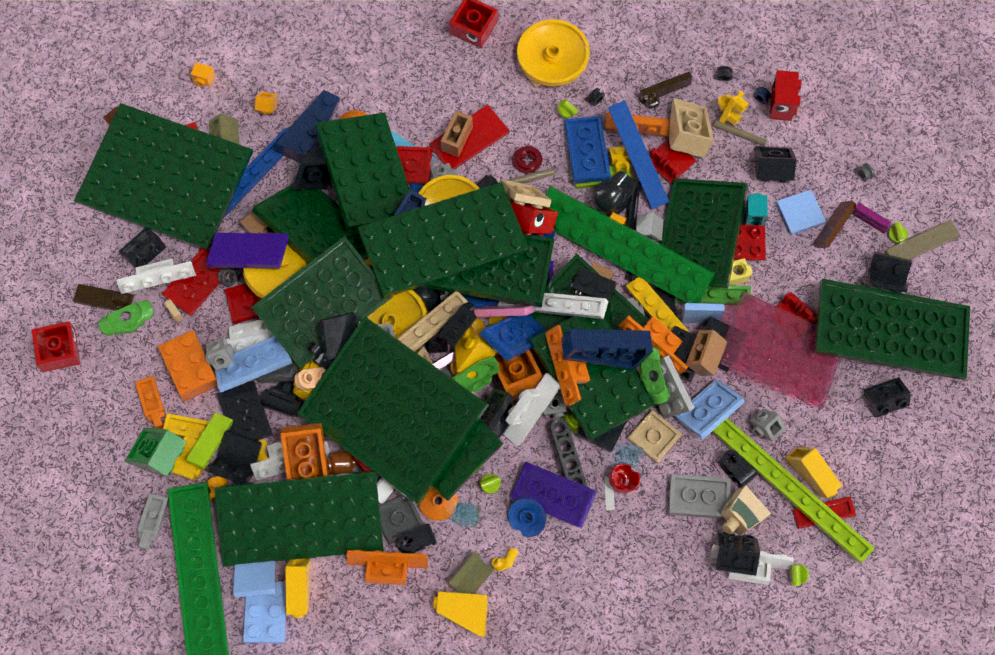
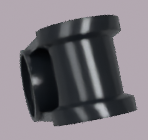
[428,328,448,354]
[719,450,757,488]
[398,524,438,554]

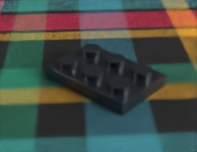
[217,381,273,441]

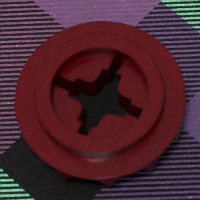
[513,146,542,174]

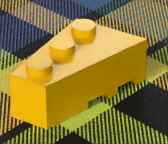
[455,318,497,378]

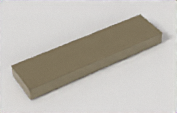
[885,220,961,260]

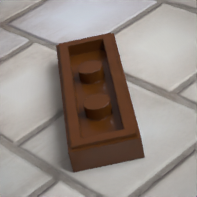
[813,201,857,248]

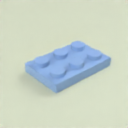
[675,378,745,440]
[243,581,286,643]

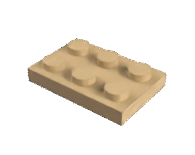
[499,179,551,209]

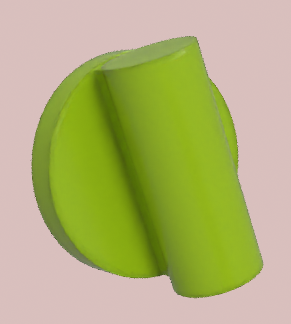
[558,99,578,118]
[889,222,908,243]
[562,412,581,434]
[480,474,501,494]
[790,564,809,586]

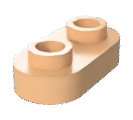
[294,367,327,391]

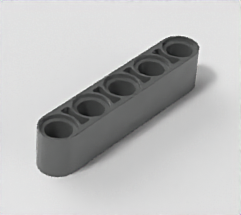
[551,419,588,487]

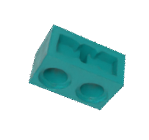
[744,193,768,226]

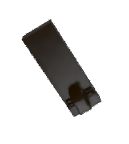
[639,71,692,109]
[73,284,134,314]

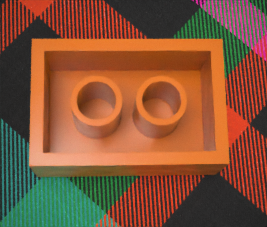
[158,330,218,402]
[494,350,543,402]
[280,423,329,479]

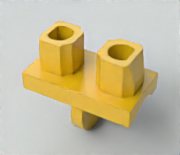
[717,90,749,126]

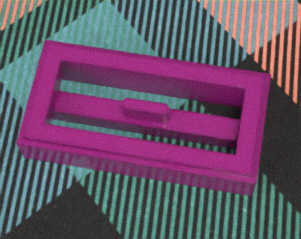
[852,203,891,234]

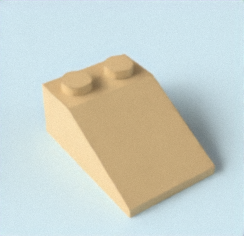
[669,98,714,158]

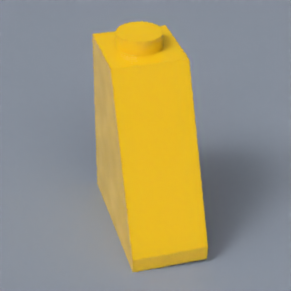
[784,446,842,498]
[286,558,311,618]
[433,592,488,638]

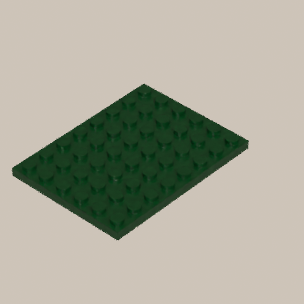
[74,103,254,251]
[297,316,489,505]

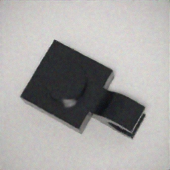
[307,341,336,370]

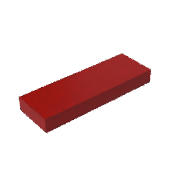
[793,496,856,529]

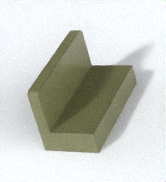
[209,114,240,145]
[449,552,493,594]

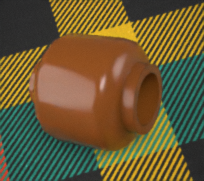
[327,450,356,475]

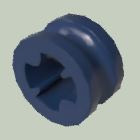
[753,86,772,104]

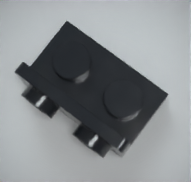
[118,228,166,268]
[570,267,617,303]
[439,301,477,346]
[864,377,910,418]

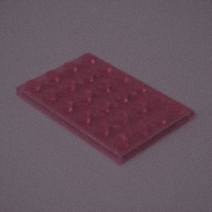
[720,292,840,409]

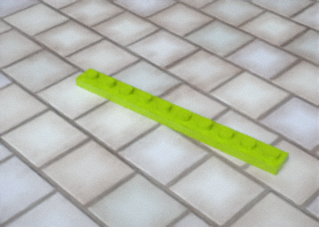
[712,418,875,564]

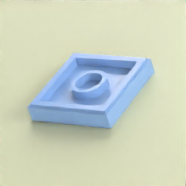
[776,190,826,235]
[682,303,724,324]
[233,561,276,598]

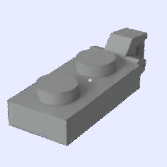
[137,493,169,551]

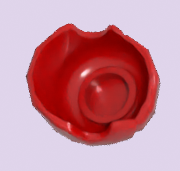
[608,464,640,494]

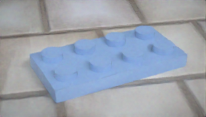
[215,336,293,392]

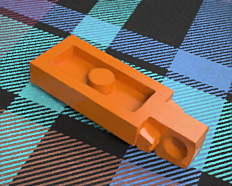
[135,376,166,429]

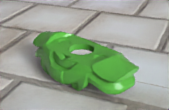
[98,300,154,336]
[640,347,670,404]
[452,357,499,392]

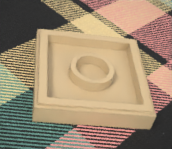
[627,410,682,464]

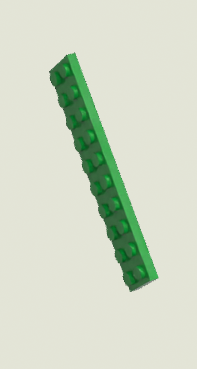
[545,186,715,303]
[168,482,230,655]

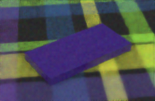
[206,233,289,269]
[510,462,597,529]

